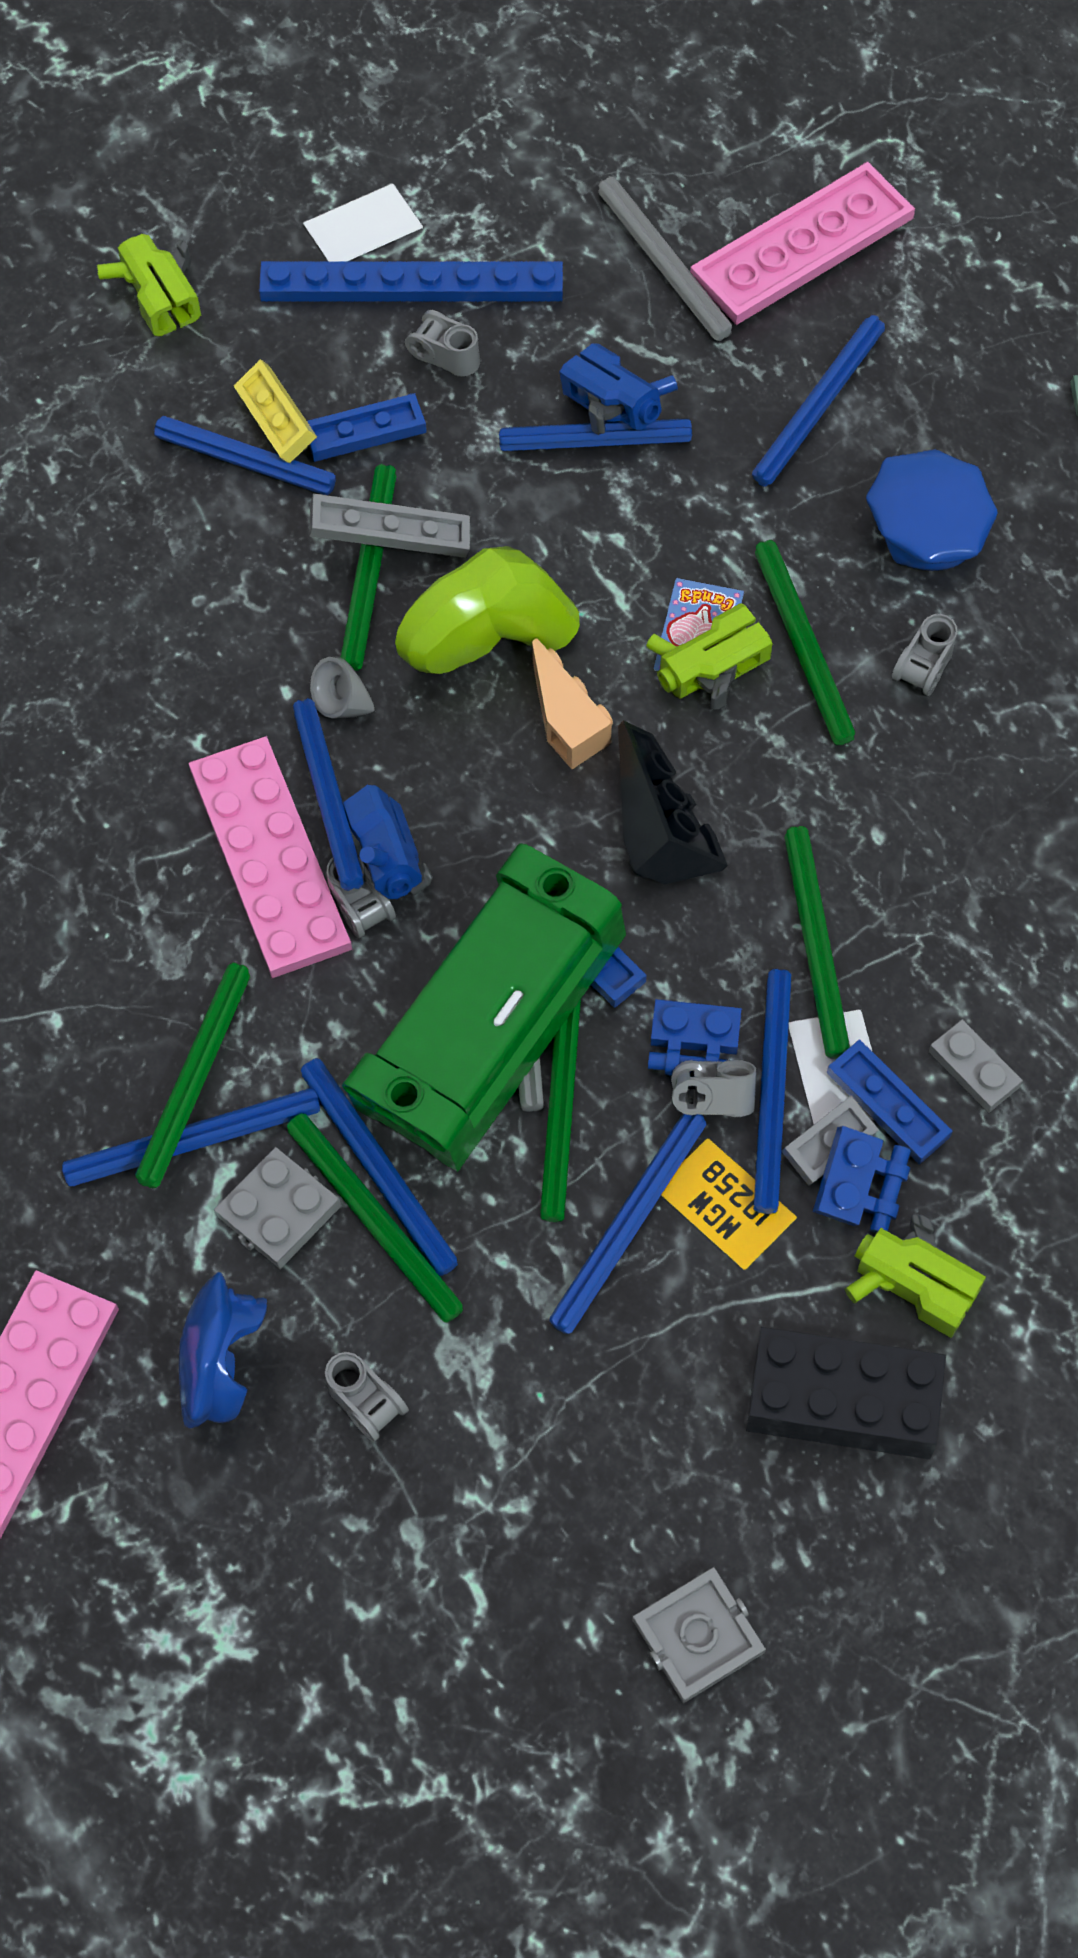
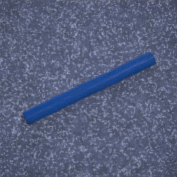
[752,315,885,487]
[293,698,364,891]
[754,969,791,1214]
[301,1058,458,1276]
[62,1088,320,1186]
[549,1114,706,1334]

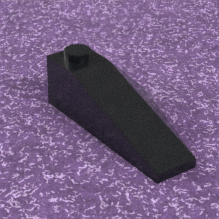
[618,720,728,884]

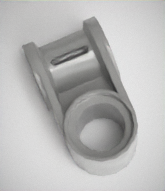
[405,310,480,376]
[892,614,958,696]
[326,857,396,939]
[671,1060,756,1117]
[325,1352,409,1442]

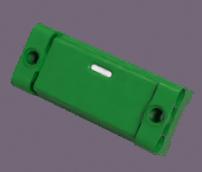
[342,843,626,1172]

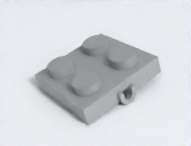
[214,1147,342,1269]
[632,1567,766,1704]

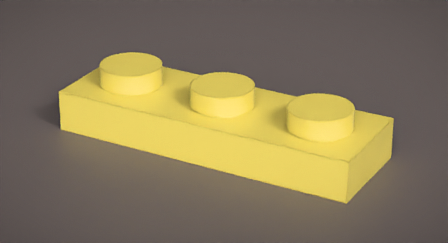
[234,359,317,463]

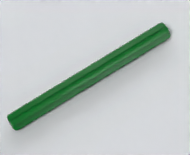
[341,464,396,671]
[755,539,855,746]
[785,826,850,1059]
[135,962,250,1189]
[540,1000,581,1222]
[287,1113,463,1323]

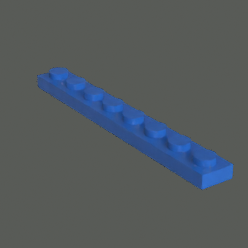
[259,261,563,301]

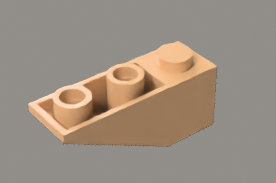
[532,638,613,769]

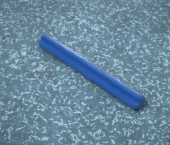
[154,416,336,495]
[499,419,692,451]

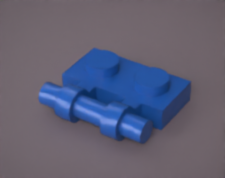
[648,999,742,1076]
[813,1126,911,1233]

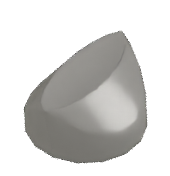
[310,656,375,718]

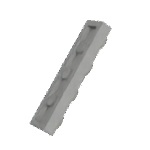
[309,494,470,558]

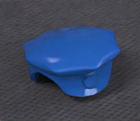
[866,449,998,571]
[179,1272,267,1428]

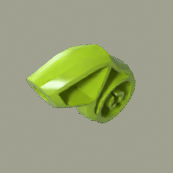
[395,546,580,674]

